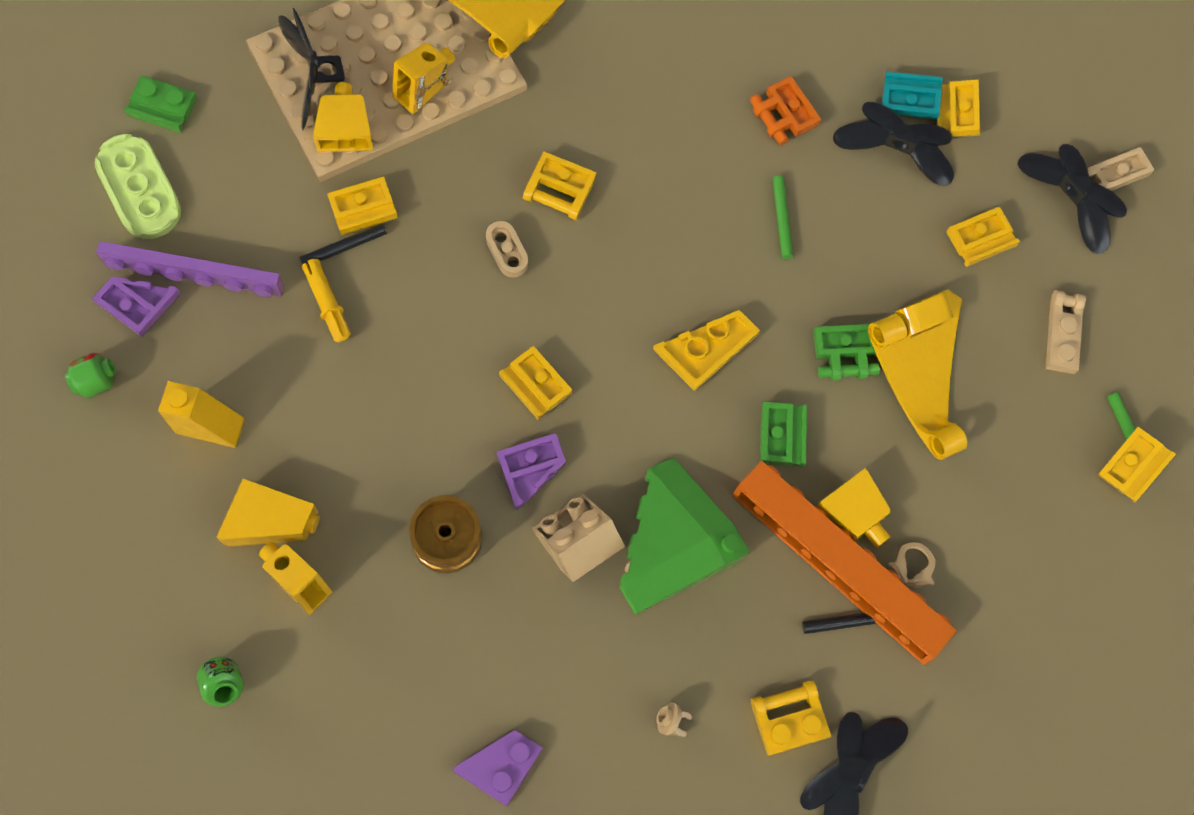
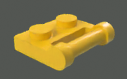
[523,151,597,221]
[750,680,832,756]

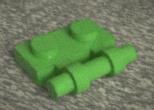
[813,324,880,381]

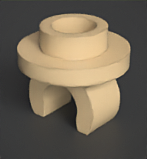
[656,702,692,737]

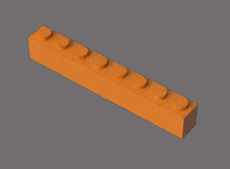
[732,460,957,665]

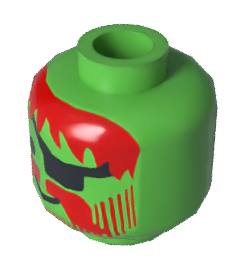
[65,352,117,398]

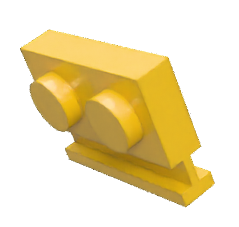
[937,80,980,137]
[327,176,398,235]
[946,206,1020,267]
[499,346,572,420]
[1098,427,1176,503]

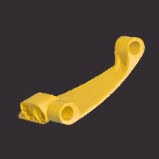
[448,0,566,58]
[868,289,967,460]

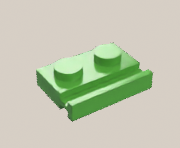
[124,75,197,133]
[760,402,807,467]

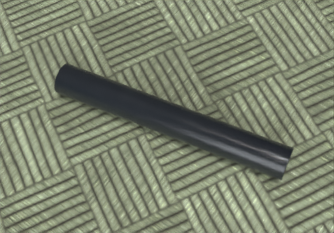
[299,223,387,266]
[802,613,876,634]

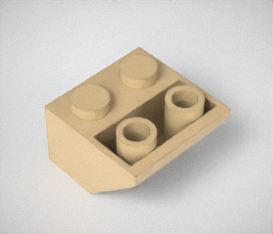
[532,494,625,582]

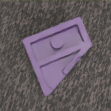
[92,276,181,337]
[497,433,566,510]
[453,730,543,807]

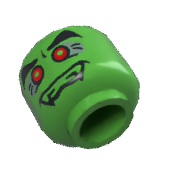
[196,657,244,707]

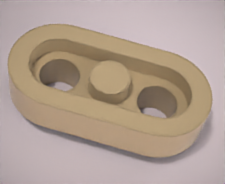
[486,221,528,278]

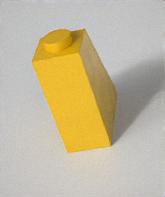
[158,381,245,448]
[217,479,320,547]

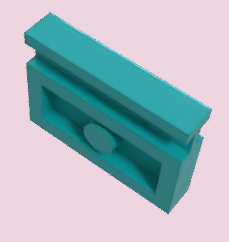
[882,72,943,119]

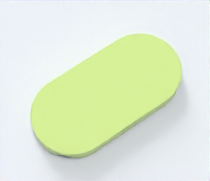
[95,134,181,239]

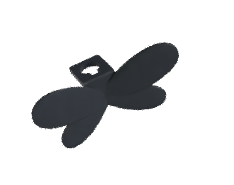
[278,8,345,131]
[833,102,954,186]
[1018,144,1127,254]
[800,712,908,815]

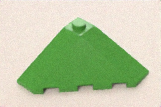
[619,457,750,615]

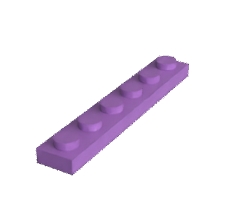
[96,241,284,297]

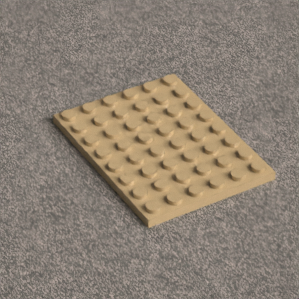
[246,0,527,182]

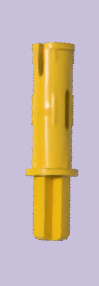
[301,259,351,343]

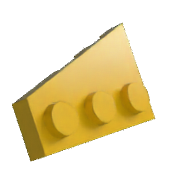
[653,310,760,392]

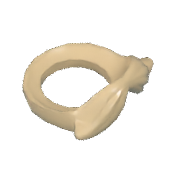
[888,542,936,588]

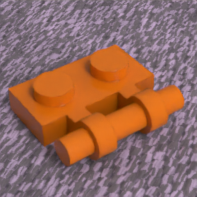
[749,76,821,146]

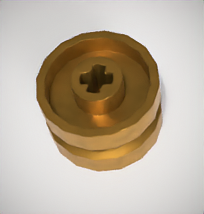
[409,495,482,574]

